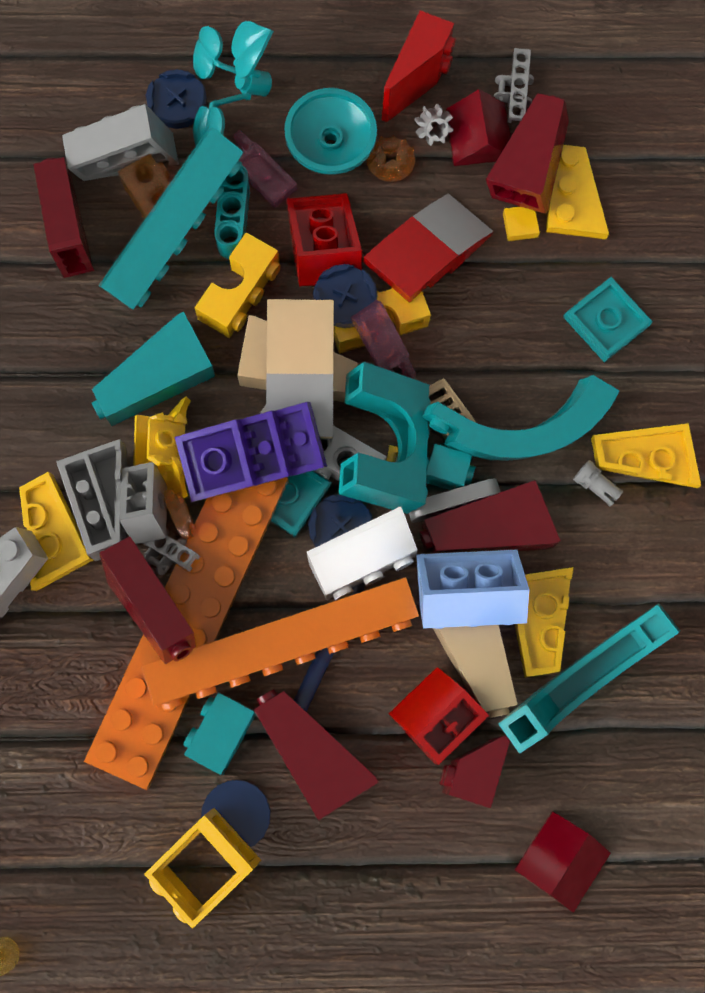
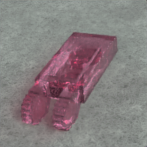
[234,130,297,208]
[350,300,417,379]

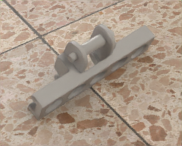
[493,48,534,123]
[126,528,200,575]

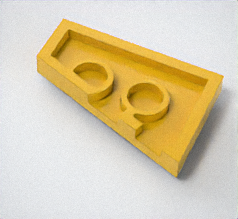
[546,145,609,239]
[591,423,701,488]
[19,472,93,591]
[515,567,573,678]

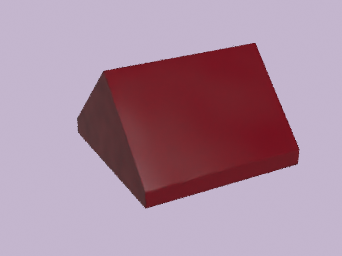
[445,89,511,166]
[514,811,611,913]

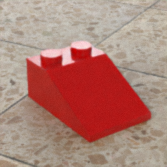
[382,10,456,122]
[286,193,362,287]

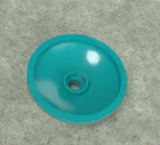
[284,88,377,174]

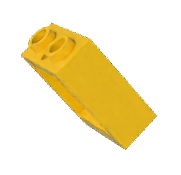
[145,808,262,929]

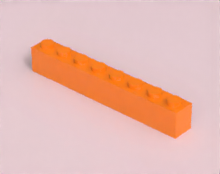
[141,577,419,710]

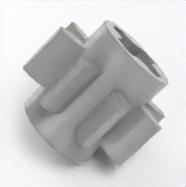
[414,104,453,146]

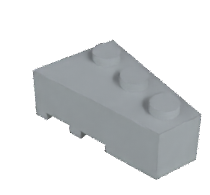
[62,104,179,181]
[56,439,127,562]
[0,527,49,617]

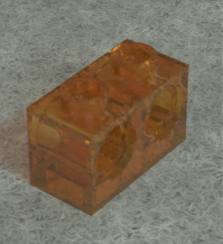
[118,154,170,220]

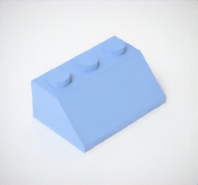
[416,550,529,629]

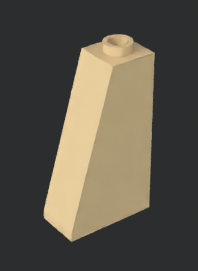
[237,315,358,402]
[433,625,518,718]

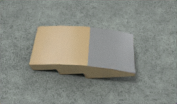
[266,299,334,439]

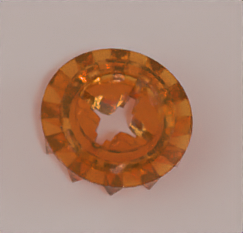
[367,134,415,182]
[164,488,196,540]

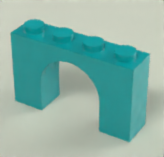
[339,362,431,514]

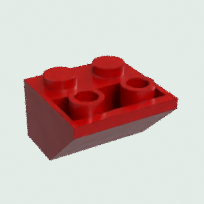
[388,667,489,765]

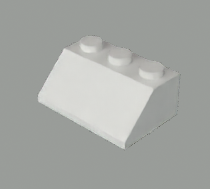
[307,506,418,601]

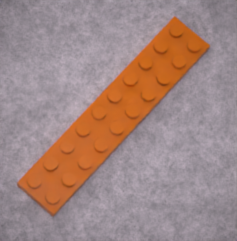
[84,478,289,790]

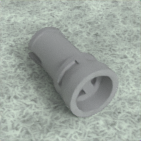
[573,460,623,507]

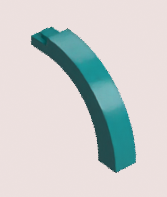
[422,375,619,461]
[498,603,680,754]

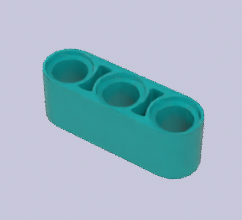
[214,165,250,259]

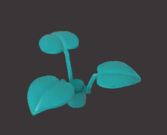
[193,21,274,145]

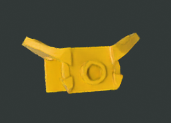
[133,396,191,501]

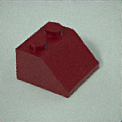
[439,736,510,808]

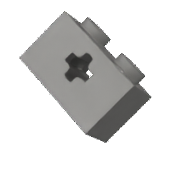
[119,462,167,544]

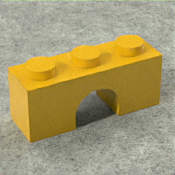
[195,232,281,338]
[334,288,431,354]

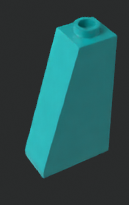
[91,311,215,427]

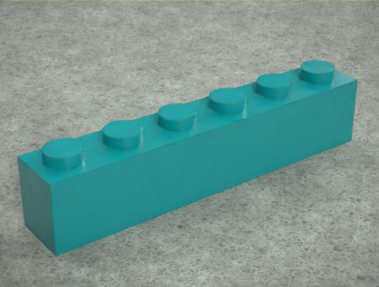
[98,127,244,310]

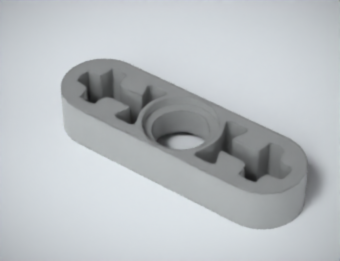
[409,478,501,523]

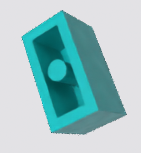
[183,692,256,775]

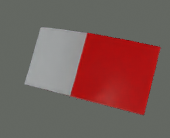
[364,193,493,303]

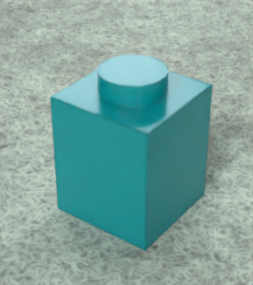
[426,444,475,490]

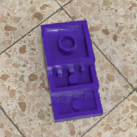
[175,402,327,502]

